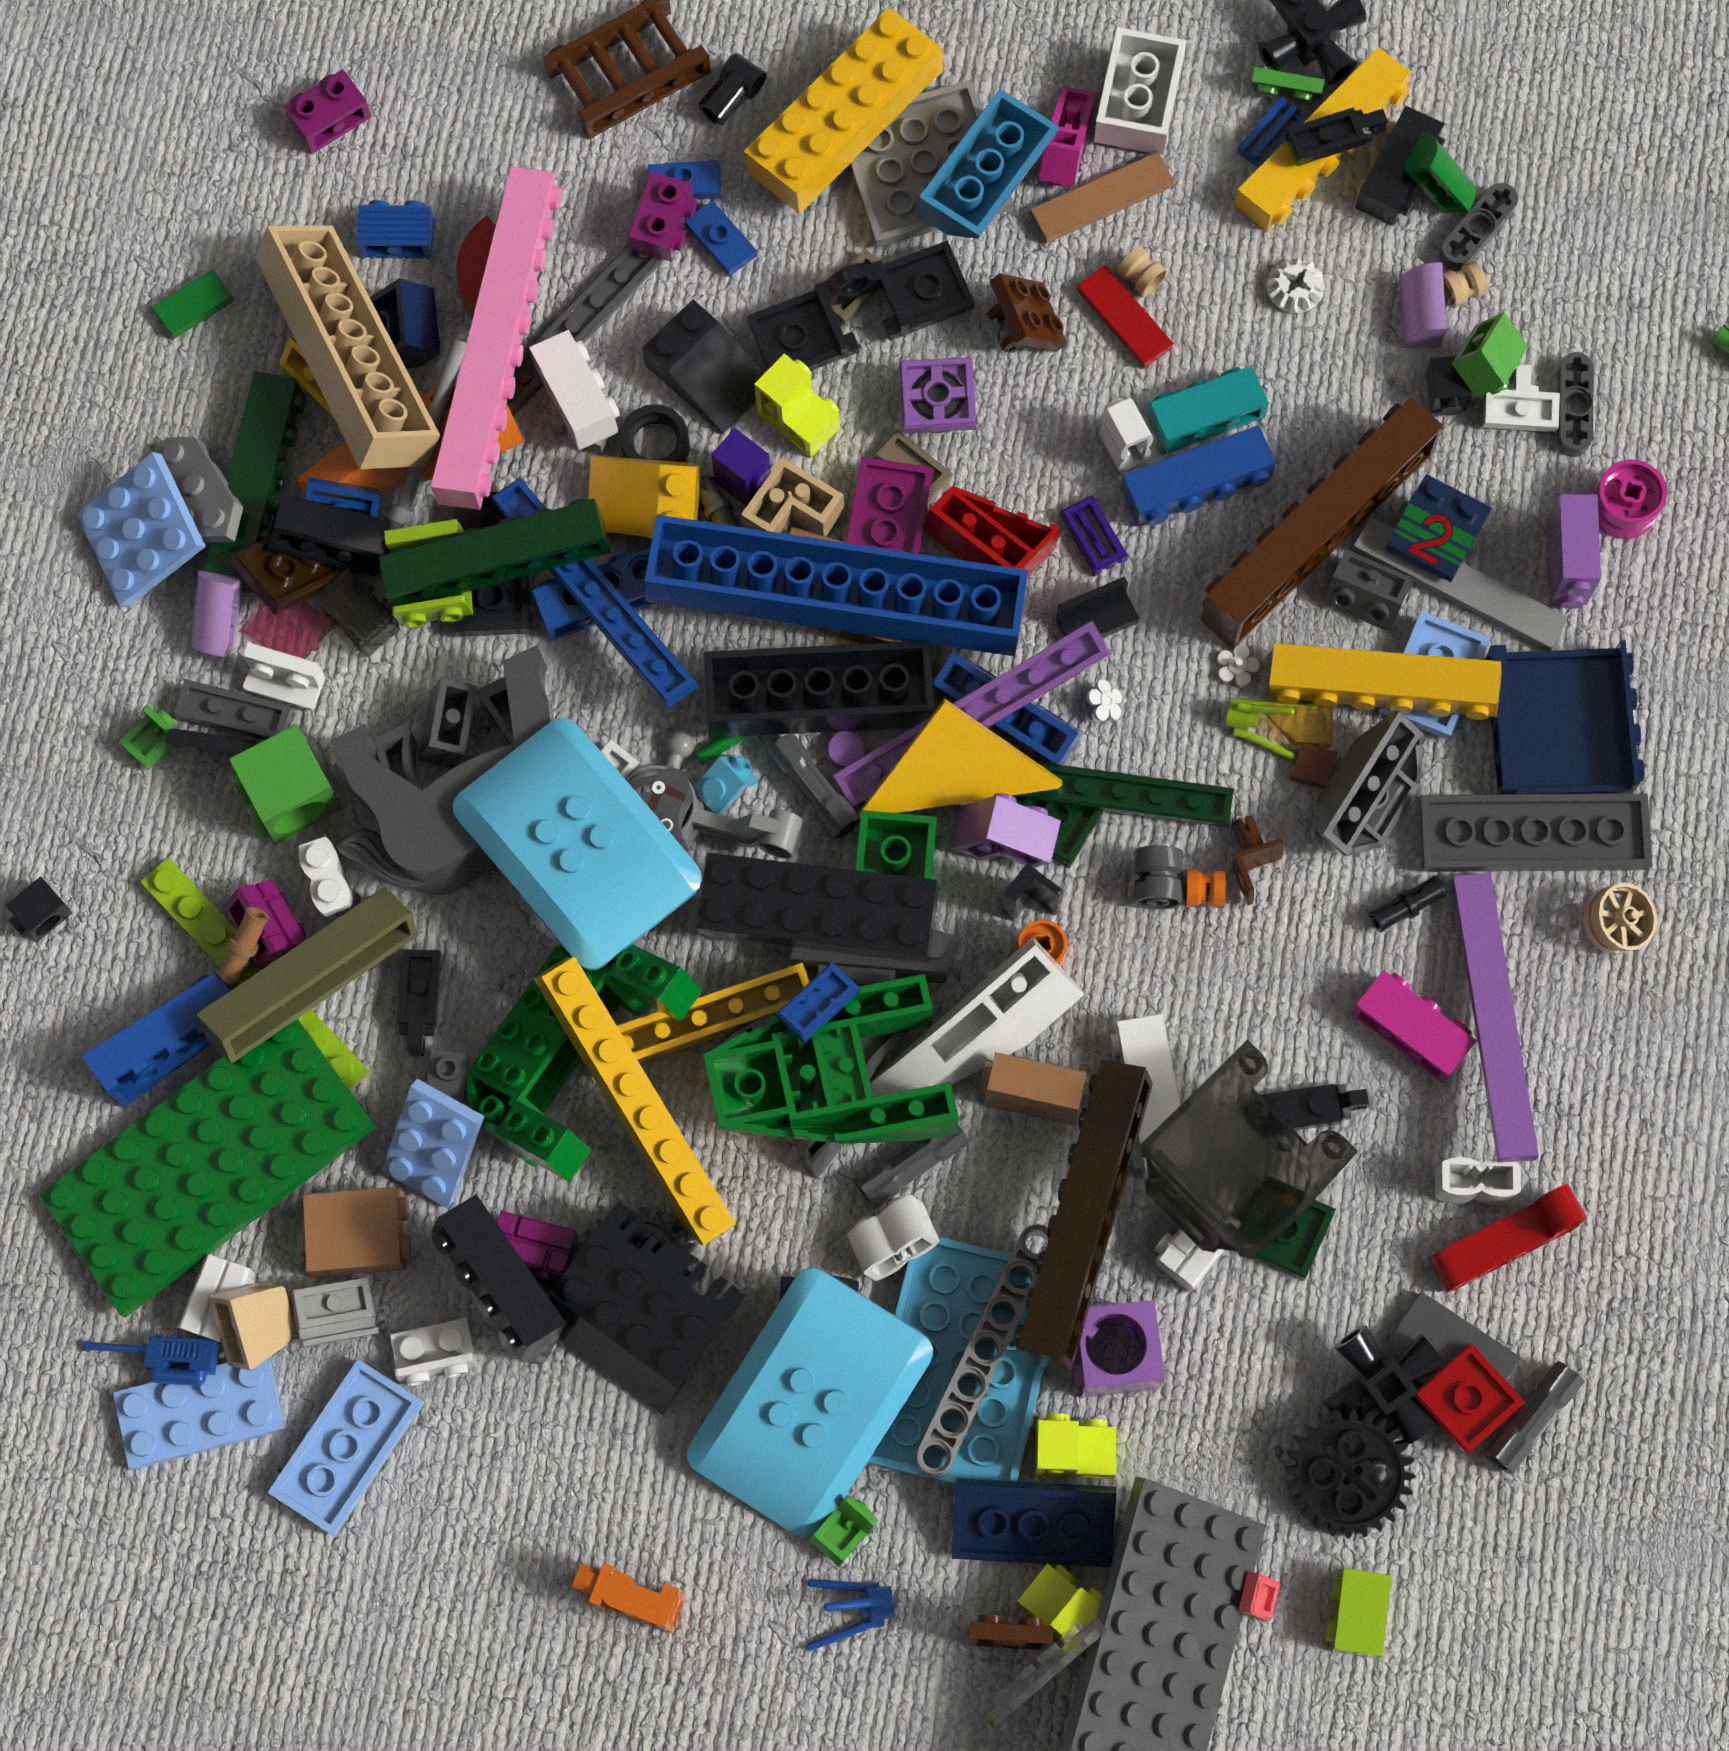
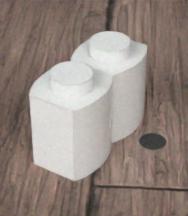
[1099,398,1154,474]
[298,836,356,924]
[1435,1157,1521,1205]
[847,1195,940,1281]

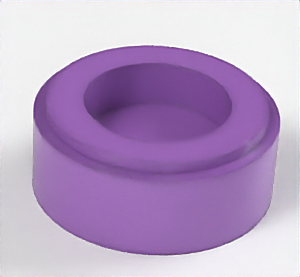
[828,731,866,770]

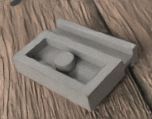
[289,1277,379,1348]

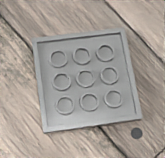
[849,80,1014,248]

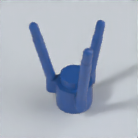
[806,1579,894,1651]

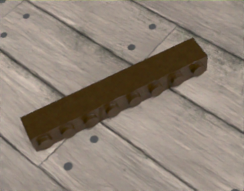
[1015,1060,1153,1372]

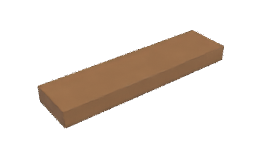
[1030,152,1174,244]

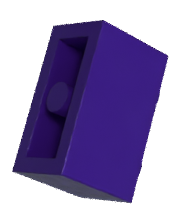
[711,428,771,507]

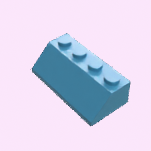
[917,89,1060,239]

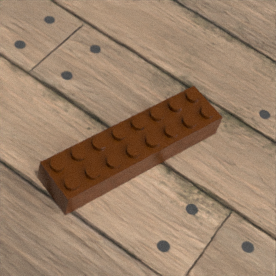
[1201,397,1444,650]

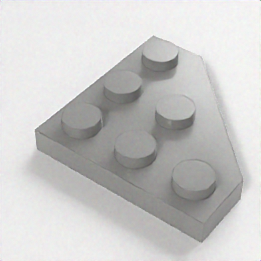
[162,437,243,543]

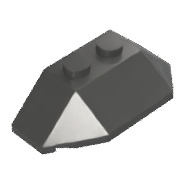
[1316,711,1424,856]

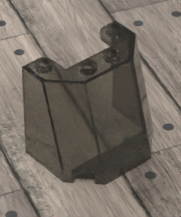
[1140,1039,1358,1259]

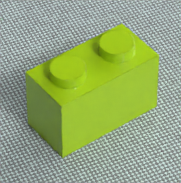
[1324,1568,1392,1659]

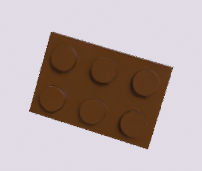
[967,1615,1053,1651]

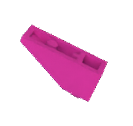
[1039,86,1097,187]

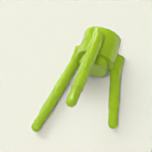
[1226,697,1318,761]

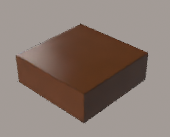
[1290,742,1338,789]

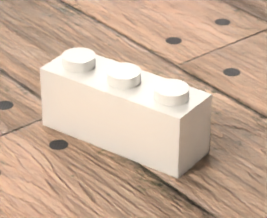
[529,330,620,450]

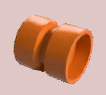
[1017,920,1067,968]

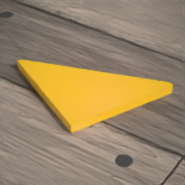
[859,698,1062,816]

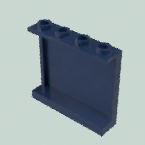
[1485,640,1645,795]

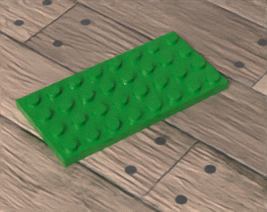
[39,1018,377,1318]

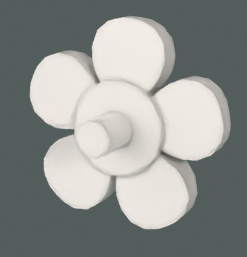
[1217,645,1260,687]
[1086,680,1122,722]

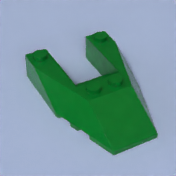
[703,974,959,1144]

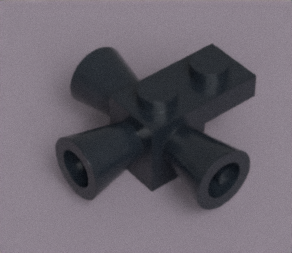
[1258,0,1366,85]
[1322,1325,1445,1444]

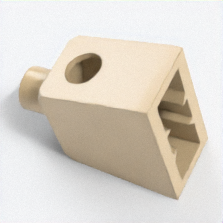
[209,1282,298,1370]

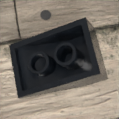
[642,299,764,435]

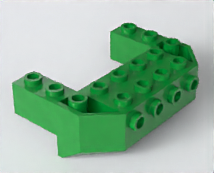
[467,944,702,1182]

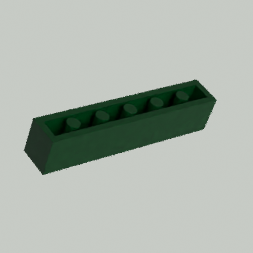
[204,371,306,593]
[379,499,611,606]

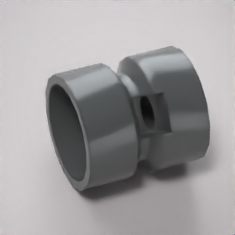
[1134,845,1183,910]

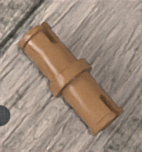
[217,907,269,984]

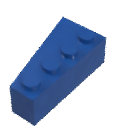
[81,972,230,1108]

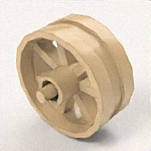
[1583,883,1657,955]

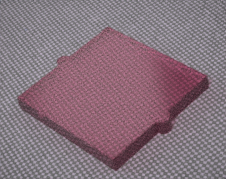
[246,601,335,659]

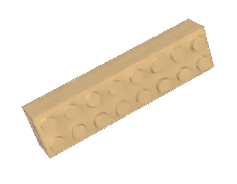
[255,226,440,469]

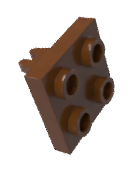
[987,273,1067,353]

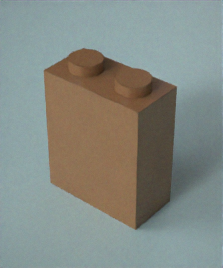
[980,1052,1087,1126]
[303,1187,411,1278]

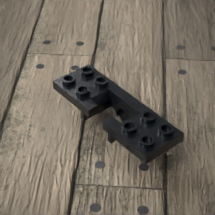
[747,240,975,371]

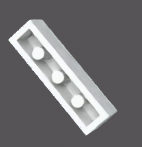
[1110,1014,1192,1178]

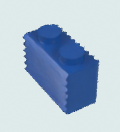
[356,200,434,259]

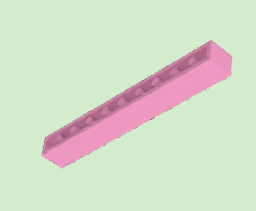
[431,167,562,510]

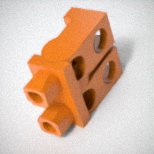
[572,1563,686,1633]

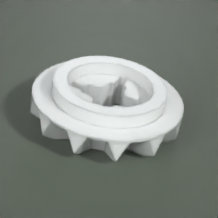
[1267,257,1325,313]

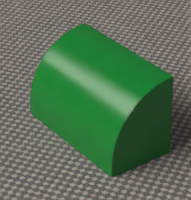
[1404,133,1476,213]

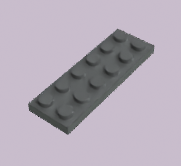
[1419,793,1653,872]

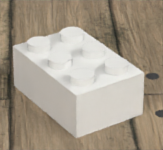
[1094,27,1187,155]

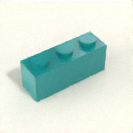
[1148,366,1269,455]

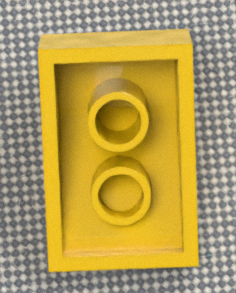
[588,455,701,538]

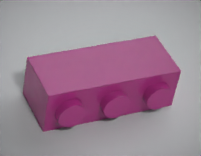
[1351,970,1477,1084]

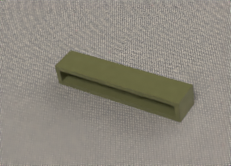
[196,887,418,1064]

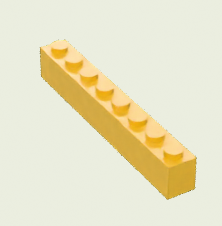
[533,956,736,1245]

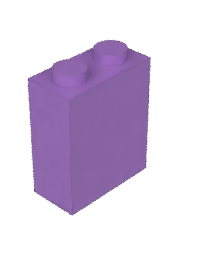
[1547,494,1601,609]

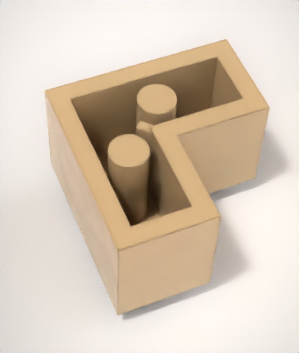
[741,457,844,537]

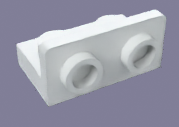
[243,642,325,711]
[390,1318,477,1386]

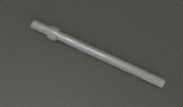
[385,338,468,550]

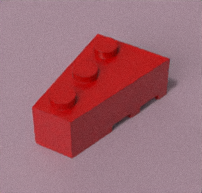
[924,485,1061,578]

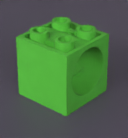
[229,724,342,844]

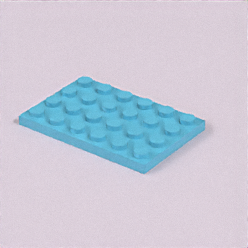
[867,1236,1044,1486]

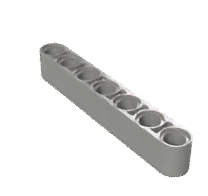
[916,1224,1049,1478]

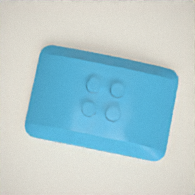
[453,718,702,971]
[687,1267,933,1538]

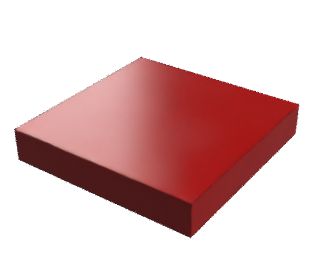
[1412,1343,1525,1456]

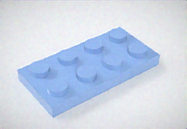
[113,1357,286,1471]
[267,1359,424,1537]

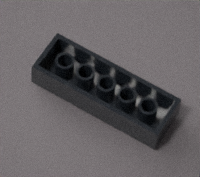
[704,641,935,738]
[696,853,939,963]

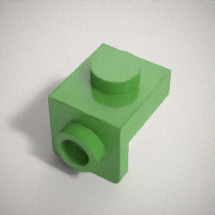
[119,704,176,770]
[809,1495,878,1567]

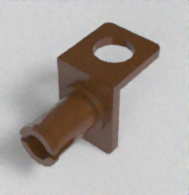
[1231,816,1284,905]

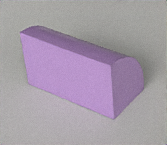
[1400,262,1447,348]
[190,571,243,657]

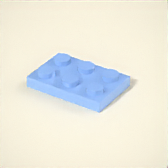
[1379,610,1491,740]
[381,1079,485,1208]

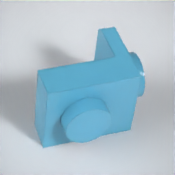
[693,755,759,815]

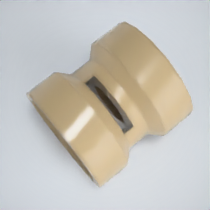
[1117,246,1168,297]
[1443,261,1488,308]

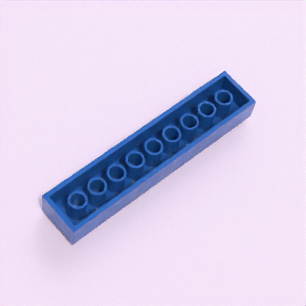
[644,515,1028,657]

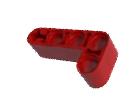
[1428,1183,1588,1293]

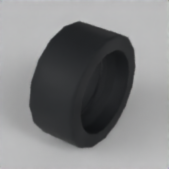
[620,405,690,462]

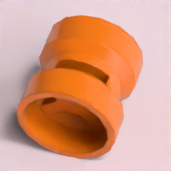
[1184,869,1226,908]

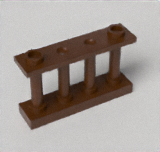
[543,0,711,139]

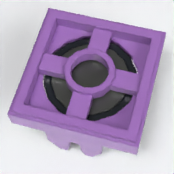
[899,357,976,434]

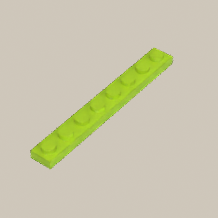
[140,857,370,1090]

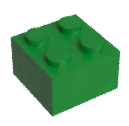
[855,810,937,879]

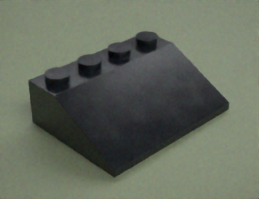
[431,1194,566,1365]

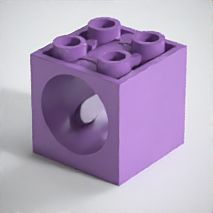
[1071,1300,1165,1398]

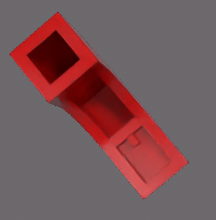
[456,215,496,320]

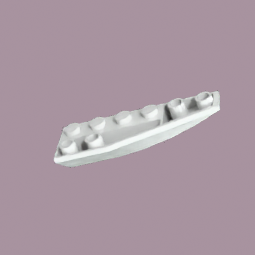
[870,937,1085,1097]

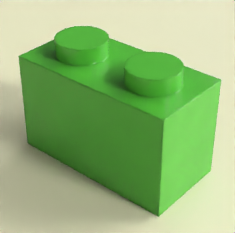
[1452,312,1528,398]

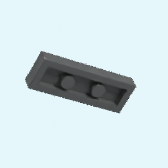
[174,679,294,740]

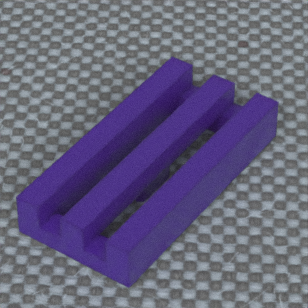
[1060,495,1128,576]

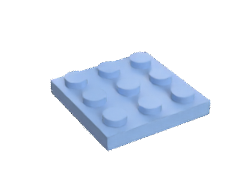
[76,452,206,607]

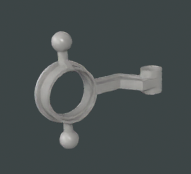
[625,730,803,858]

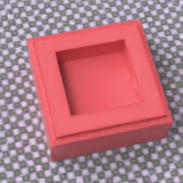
[1238,1571,1280,1622]

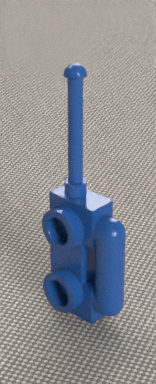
[83,1334,221,1386]

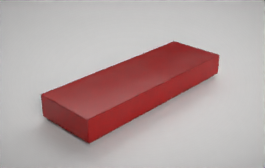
[1077,265,1173,369]

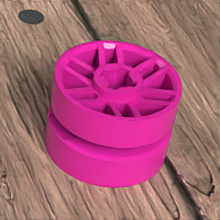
[1594,460,1667,539]

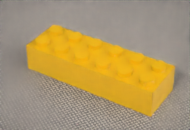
[744,7,943,214]

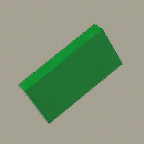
[153,269,234,339]

